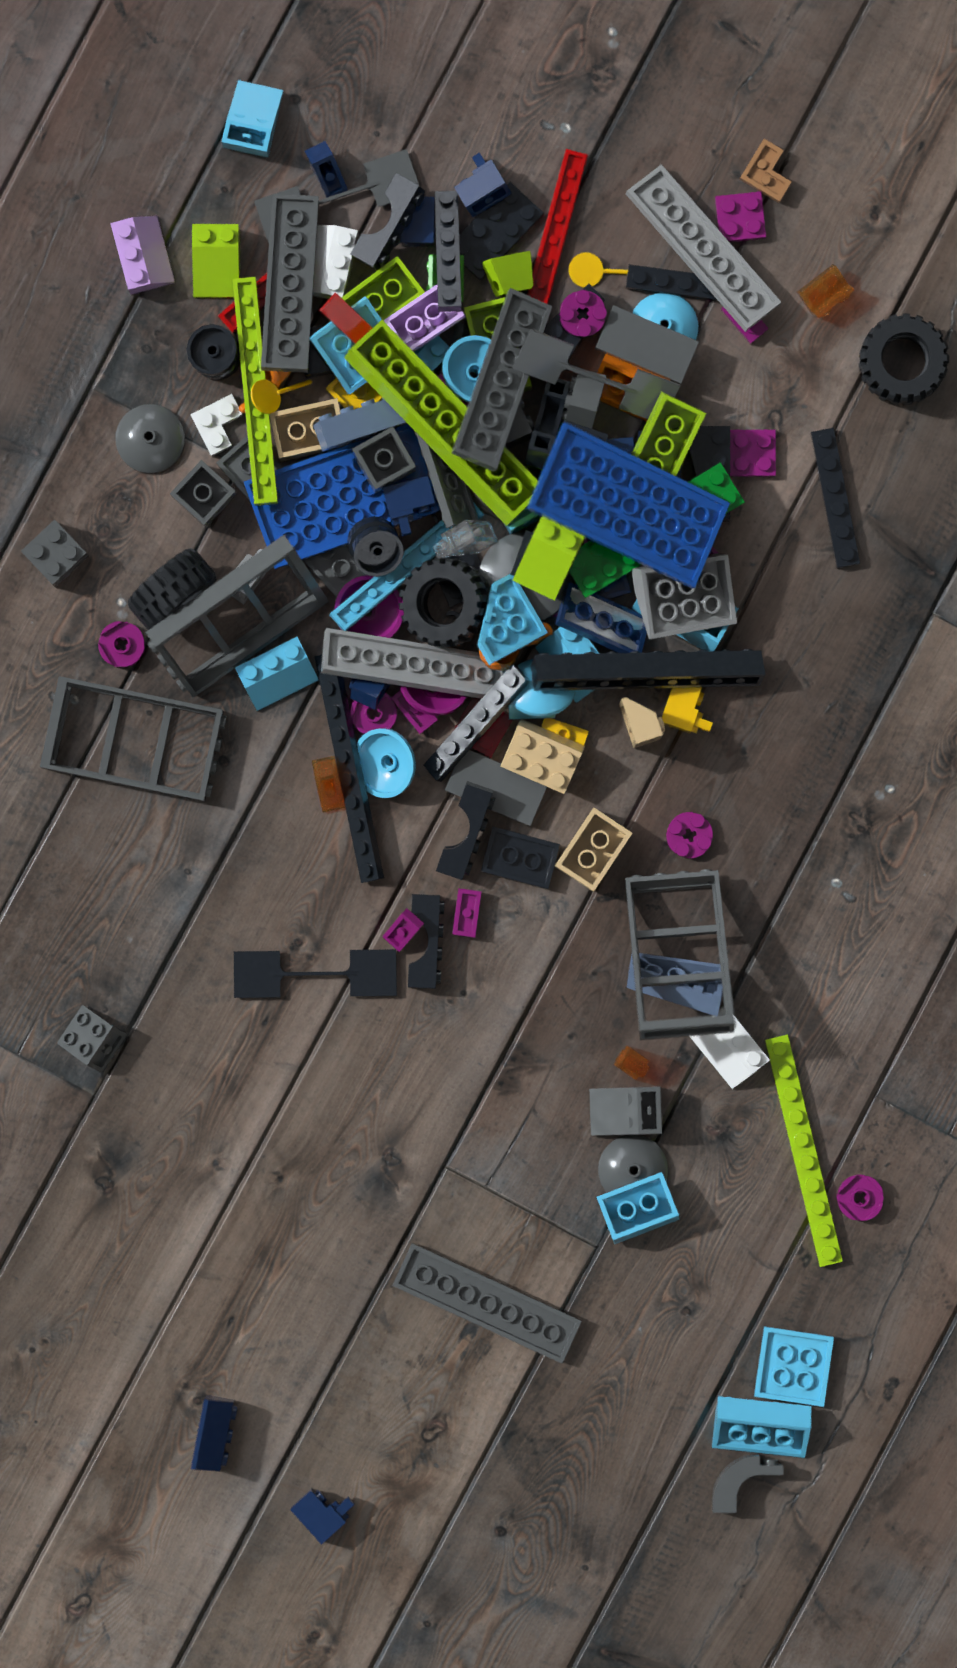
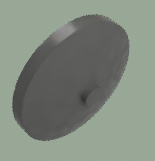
[479,532,572,622]

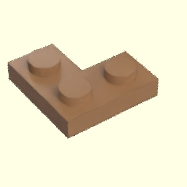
[740,139,791,203]

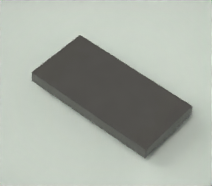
[595,305,699,385]
[445,750,547,826]

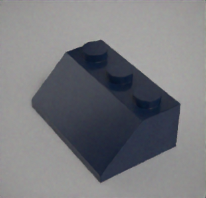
[191,1395,238,1472]

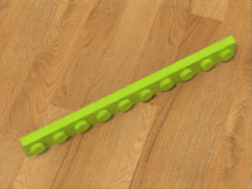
[232,277,278,506]
[765,1034,843,1267]

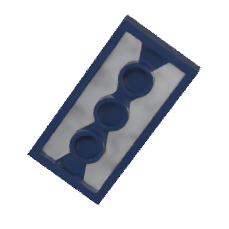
[555,582,647,653]

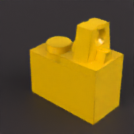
[662,687,713,734]

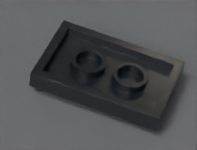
[481,827,560,889]

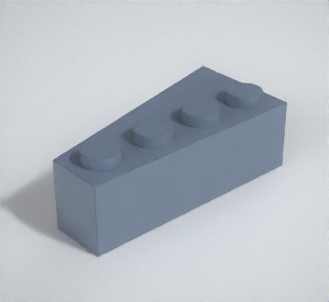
[313,398,407,452]
[627,953,722,1016]

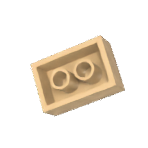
[269,398,347,462]
[500,719,585,794]
[554,807,632,892]

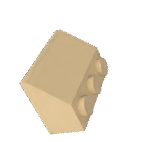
[619,698,665,748]

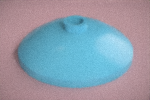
[632,293,698,340]
[442,336,491,402]
[511,659,575,717]
[357,728,416,798]

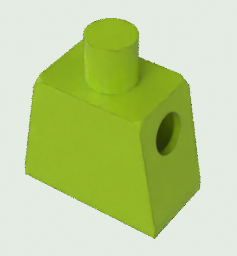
[482,251,533,297]

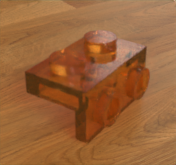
[797,264,854,318]

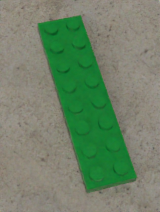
[569,462,745,599]

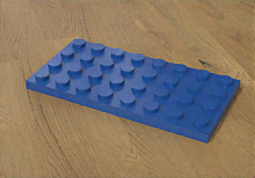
[527,422,730,588]
[244,424,441,570]

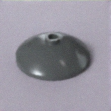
[115,404,185,474]
[598,1135,668,1193]

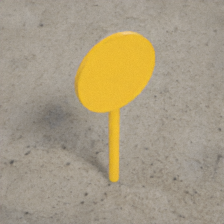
[569,252,628,287]
[251,379,312,414]

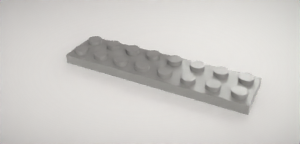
[626,164,781,332]
[321,628,506,698]

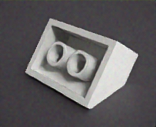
[313,225,359,299]
[690,1006,770,1089]

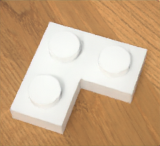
[190,394,243,456]

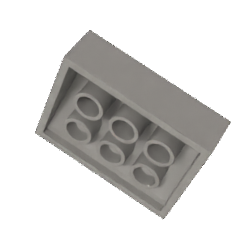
[632,553,737,639]

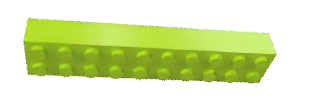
[344,320,538,526]

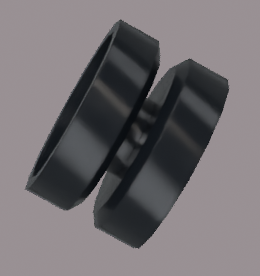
[186,324,241,380]
[347,516,404,577]

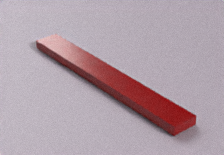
[527,149,588,304]

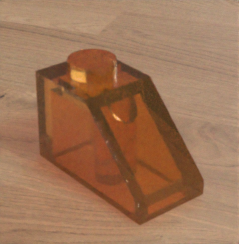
[312,756,345,812]
[613,1045,650,1080]

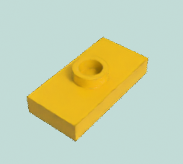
[541,718,589,746]

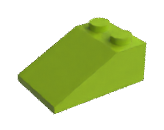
[192,224,240,298]
[512,516,585,601]

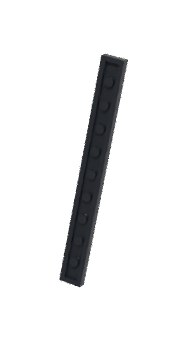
[315,654,384,883]

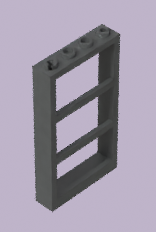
[146,535,329,697]
[40,676,227,802]
[625,869,735,1040]

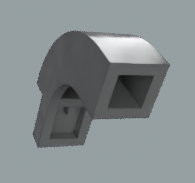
[712,1454,783,1513]

